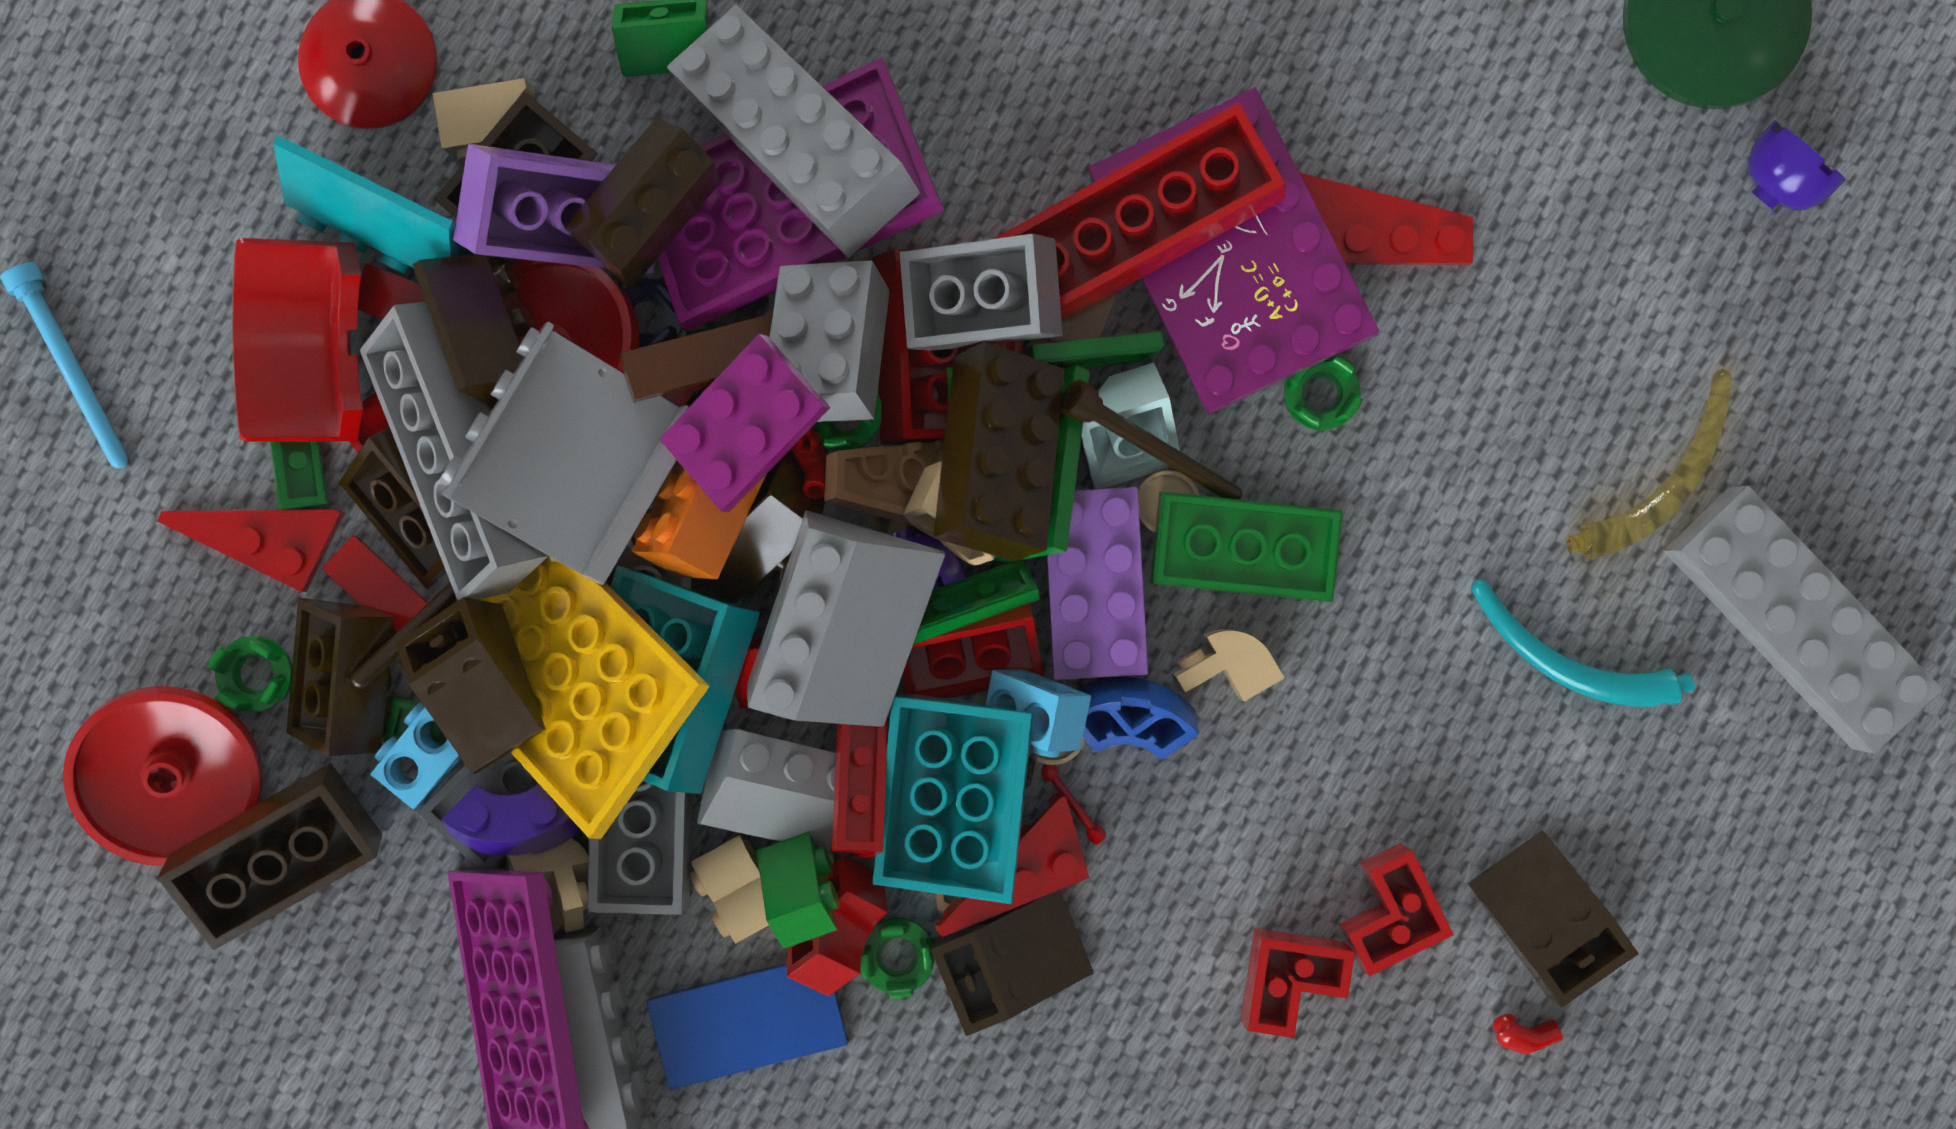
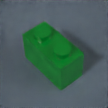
[756,831,840,949]

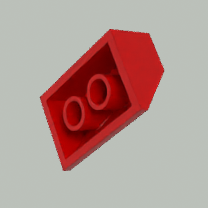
[902,603,1044,698]

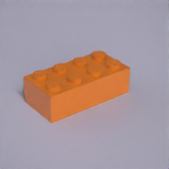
[631,386,766,579]

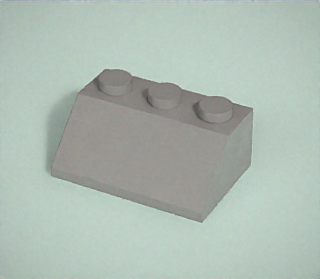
[697,729,836,852]

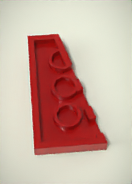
[1299,172,1473,265]

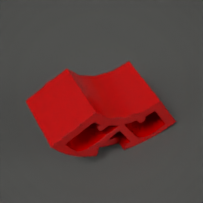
[787,855,888,997]

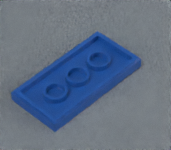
[647,963,849,1090]

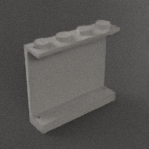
[439,322,689,585]

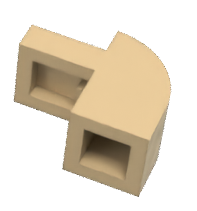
[1172,629,1284,702]
[507,838,589,933]

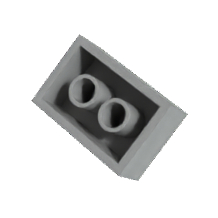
[900,234,1063,351]
[770,260,890,422]

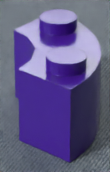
[441,784,581,857]

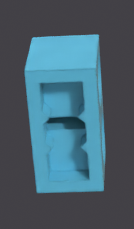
[986,669,1091,757]
[370,702,462,810]

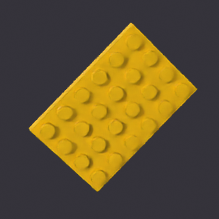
[479,556,710,839]

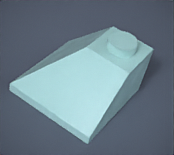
[1081,362,1180,489]

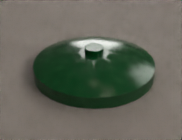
[1623,0,1812,109]

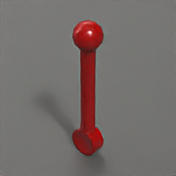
[1041,764,1106,845]

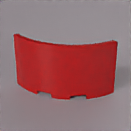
[232,238,363,442]

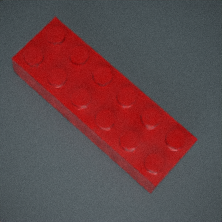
[993,103,1286,322]

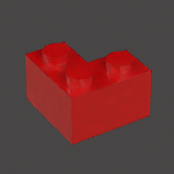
[1339,843,1454,977]
[1241,928,1355,1038]

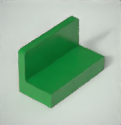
[612,0,709,77]

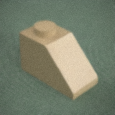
[433,78,536,162]

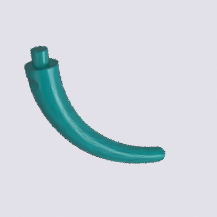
[1471,579,1695,707]

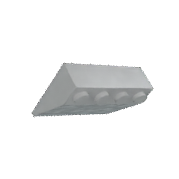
[747,510,945,727]

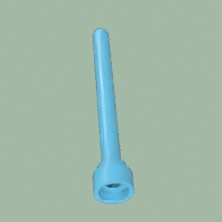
[0,262,128,468]

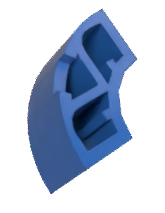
[1076,677,1199,760]

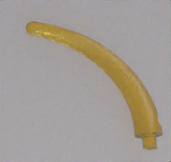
[1566,369,1732,560]

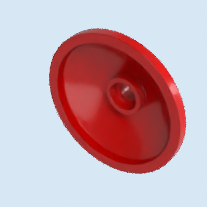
[298,0,437,129]

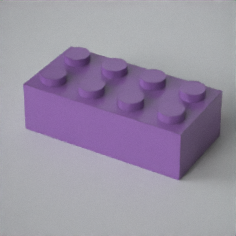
[453,144,655,274]
[1046,487,1148,680]

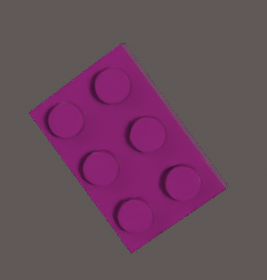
[659,334,831,512]

